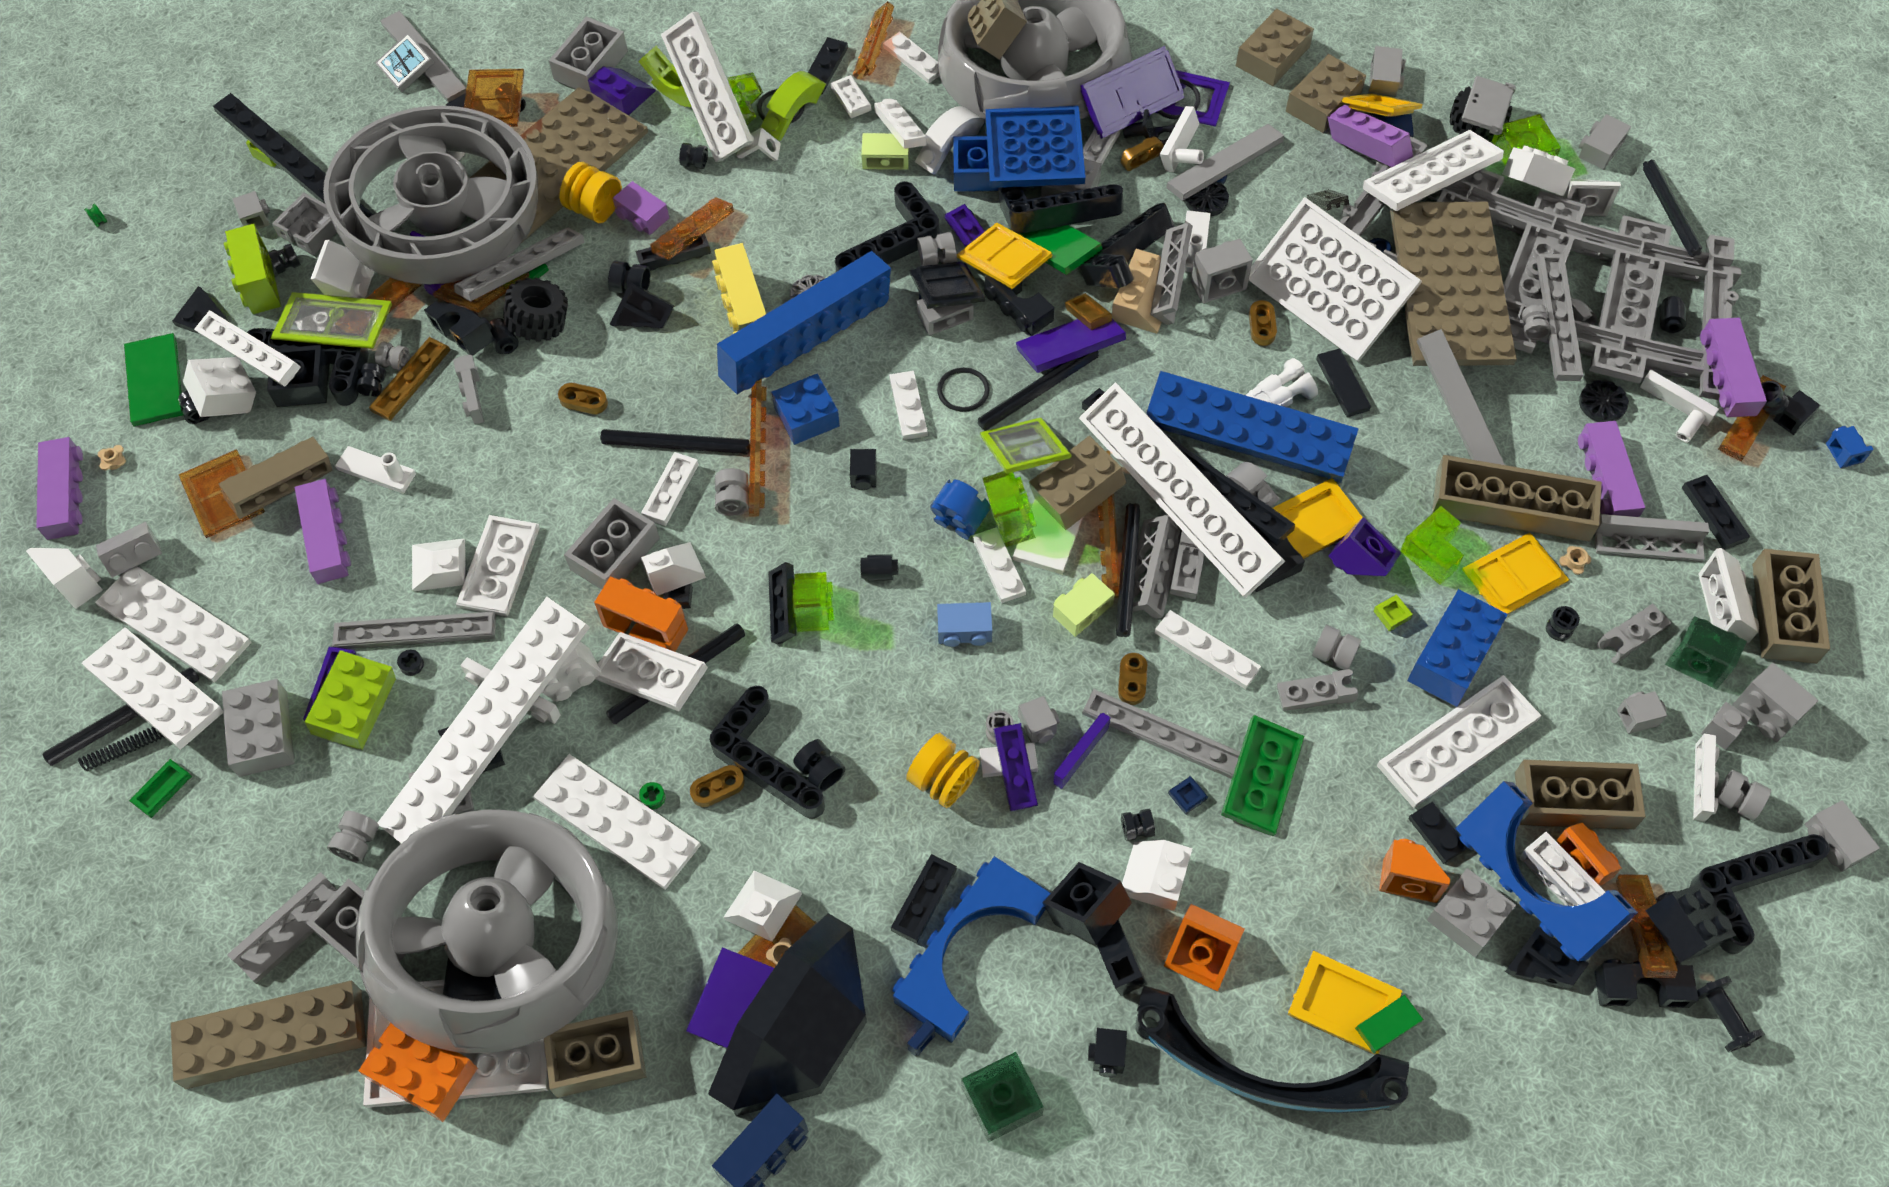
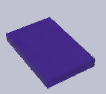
[686,947,774,1048]

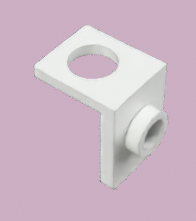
[737,128,781,161]

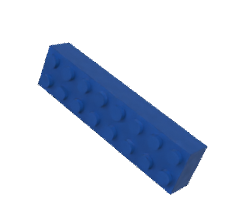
[717,251,891,395]
[1146,371,1359,482]

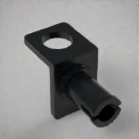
[1123,109,1175,145]

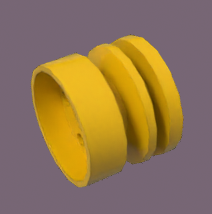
[559,162,622,223]
[906,733,980,809]

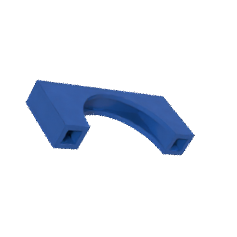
[1455,781,1638,961]
[892,856,1051,1043]

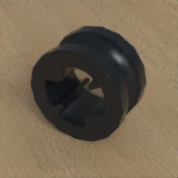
[397,649,424,676]

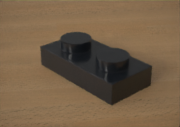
[1408,801,1468,864]

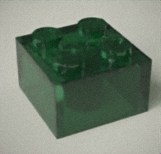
[1665,616,1747,690]
[961,1052,1044,1143]

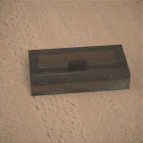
[1307,189,1349,211]

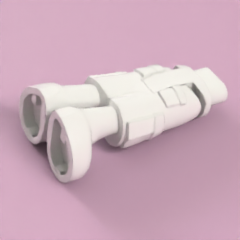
[1246,358,1318,407]

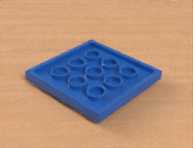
[985,106,1086,188]

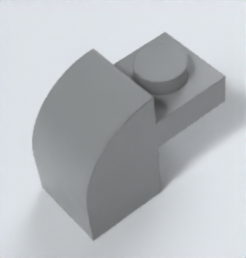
[1226,462,1280,507]

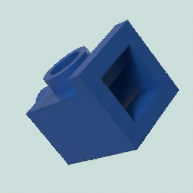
[1826,426,1874,468]

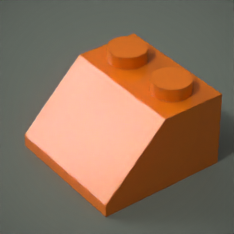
[1556,822,1622,887]
[1379,839,1450,903]
[1164,904,1245,991]

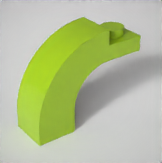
[638,46,692,107]
[760,71,826,141]

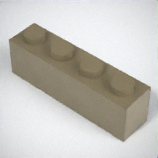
[219,437,333,519]

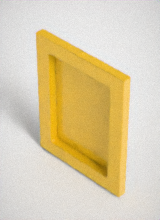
[1342,93,1423,117]
[957,222,1052,289]
[1273,478,1362,559]
[1462,532,1569,614]
[1287,951,1402,1055]

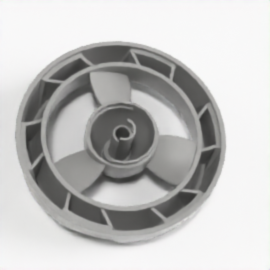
[938,0,1132,120]
[323,106,538,284]
[356,810,618,1053]

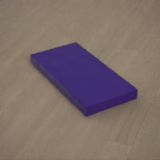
[1016,318,1126,373]

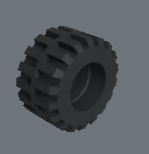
[503,278,568,342]

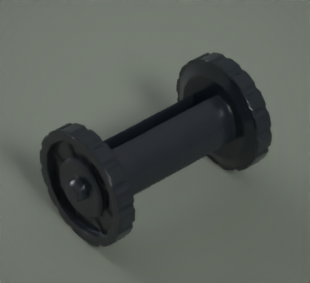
[1697,976,1765,1053]

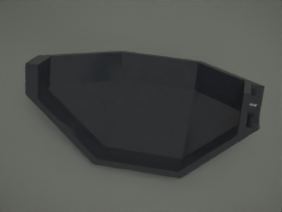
[708,913,867,1117]

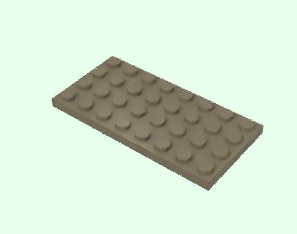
[468,87,648,244]
[1390,202,1517,366]

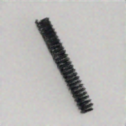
[78,726,166,771]

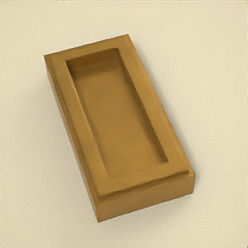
[1065,293,1112,330]

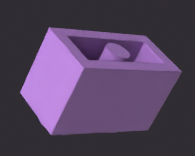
[613,181,669,235]

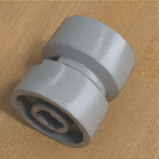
[917,232,957,266]
[715,468,749,516]
[1312,624,1362,670]
[1716,769,1771,821]
[327,811,379,863]

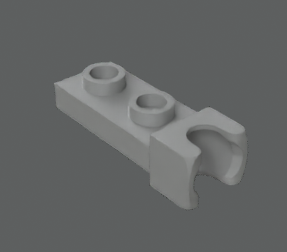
[453,355,484,424]
[1170,530,1204,599]
[1597,603,1672,664]
[1277,669,1358,711]

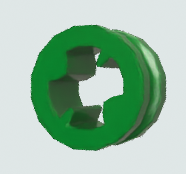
[84,203,108,227]
[639,782,666,810]

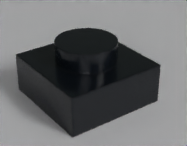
[663,583,693,609]

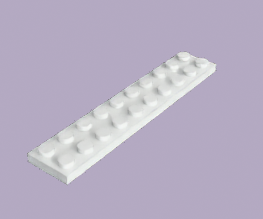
[1079,382,1285,598]
[378,597,590,843]

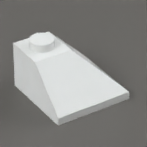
[1556,179,1621,216]
[412,539,466,591]
[641,542,706,596]
[723,871,802,941]

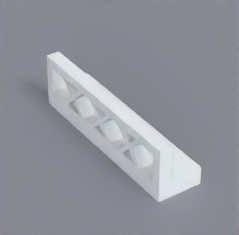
[1520,832,1633,945]

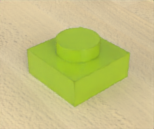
[1373,594,1413,631]

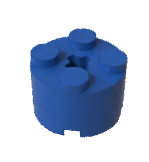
[930,479,991,540]

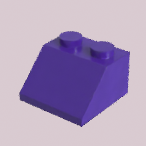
[588,66,656,115]

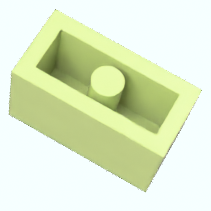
[861,133,909,170]
[1053,573,1115,637]

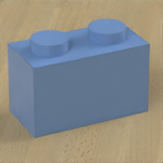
[937,602,992,647]

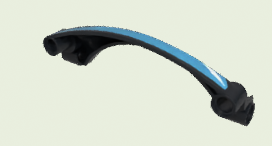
[1135,985,1409,1113]

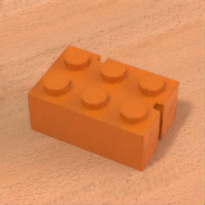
[594,576,688,652]
[358,1022,478,1122]

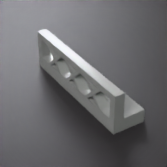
[1150,222,1193,325]
[1595,514,1709,562]
[1132,515,1182,619]
[227,872,337,984]

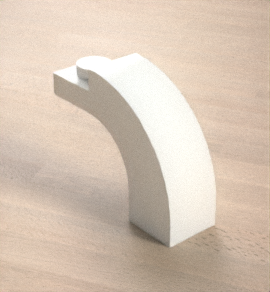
[915,106,985,174]

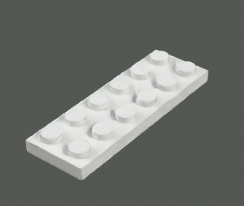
[661,12,753,162]
[1363,130,1504,211]
[95,566,252,683]
[82,627,224,750]
[1377,675,1541,808]
[533,754,701,890]

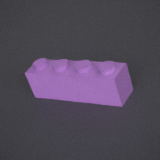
[1328,105,1413,167]
[1700,318,1767,417]
[1578,421,1645,517]
[36,437,83,540]
[295,479,351,584]

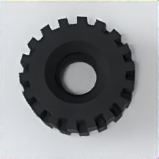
[1449,86,1512,142]

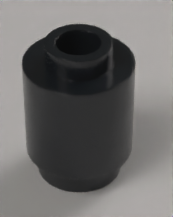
[1659,296,1686,333]
[490,318,519,354]
[860,554,899,581]

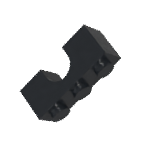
[984,276,1055,336]
[424,294,495,355]
[1595,959,1699,1008]

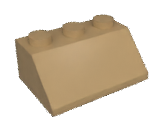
[1112,249,1162,334]

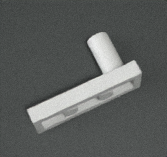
[1160,106,1204,172]
[1184,211,1210,272]
[1640,370,1719,443]
[335,446,416,494]

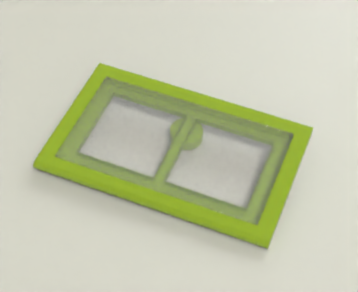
[271,292,392,349]
[980,418,1072,474]

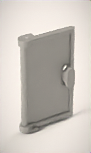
[1461,76,1516,135]

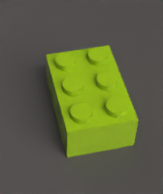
[224,224,282,314]
[305,650,396,750]

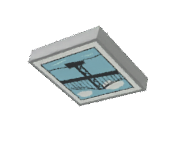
[375,33,435,92]

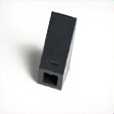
[1097,919,1148,996]

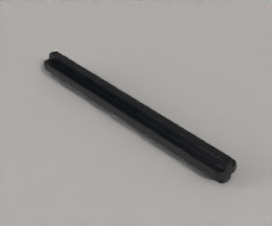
[1643,159,1702,257]
[978,351,1099,431]
[600,429,750,454]
[1115,503,1140,637]
[606,623,745,724]
[42,667,199,766]

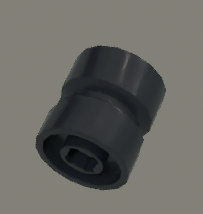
[608,260,651,294]
[793,739,846,792]

